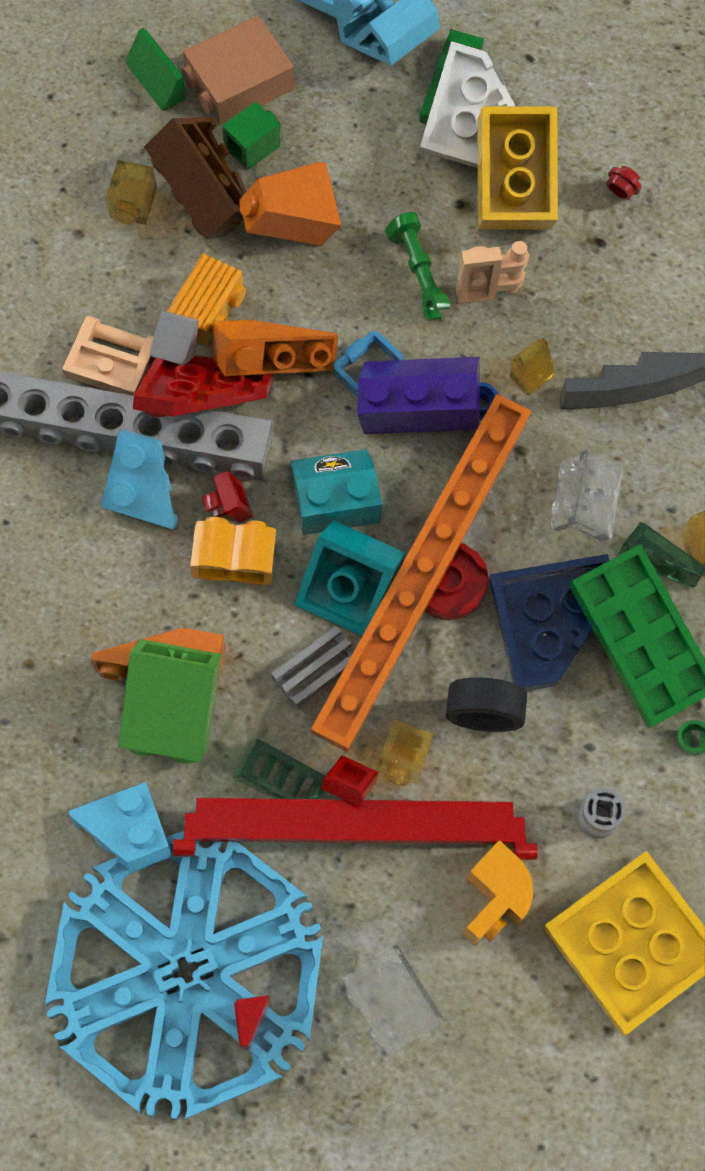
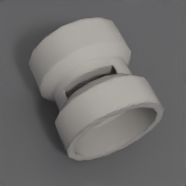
[577,788,626,839]

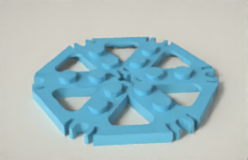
[45,830,323,1120]

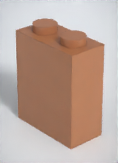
[181,15,295,125]

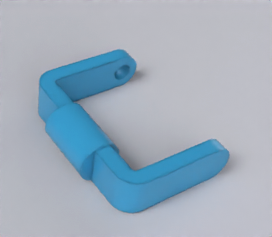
[334,331,404,397]

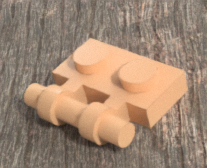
[455,241,529,304]

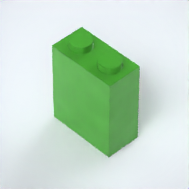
[118,639,222,764]

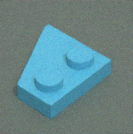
[101,429,178,529]
[69,782,172,872]

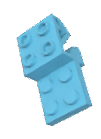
[298,0,440,66]

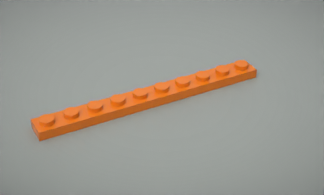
[311,394,532,753]

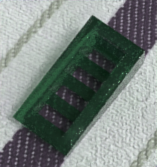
[618,522,705,588]
[233,738,325,799]

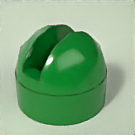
[678,720,705,756]

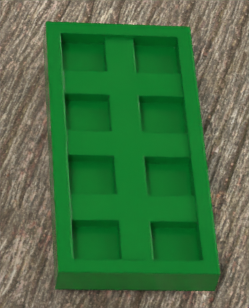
[568,544,705,728]

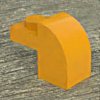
[463,840,533,945]

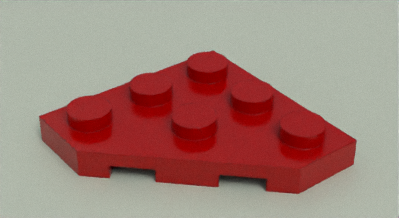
[133,355,274,417]

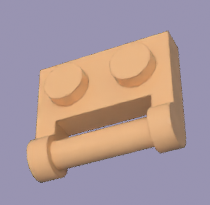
[62,316,156,396]

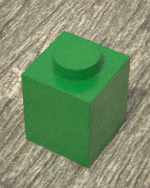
[222,101,281,170]

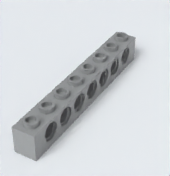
[0,371,273,480]

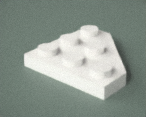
[419,41,515,168]

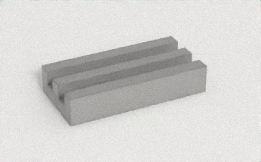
[271,626,354,709]

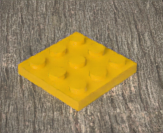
[543,851,705,1037]

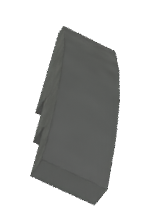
[560,352,705,409]

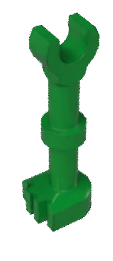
[385,212,450,321]

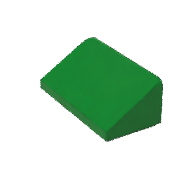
[126,28,186,111]

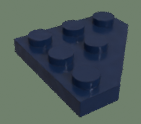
[489,554,610,691]

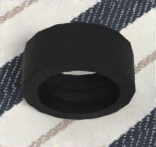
[446,677,527,732]

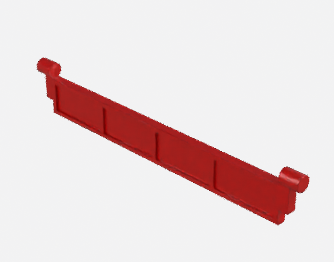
[173,798,538,860]

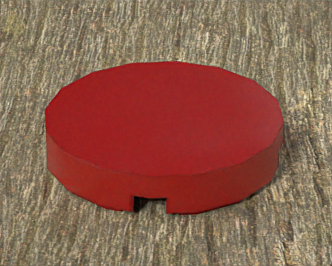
[425,543,489,621]

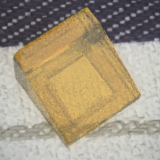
[510,338,555,395]

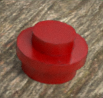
[606,166,642,200]

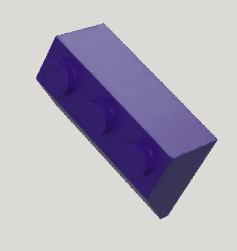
[357,357,480,434]

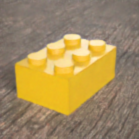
[477,106,558,230]

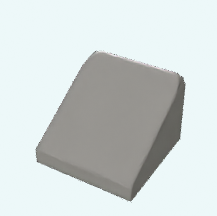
[150,311,198,365]

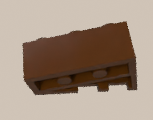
[144,117,247,239]

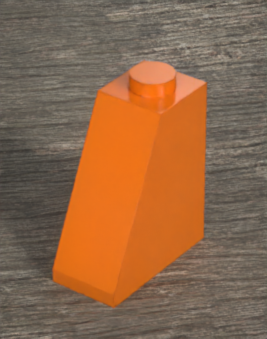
[239,162,342,246]

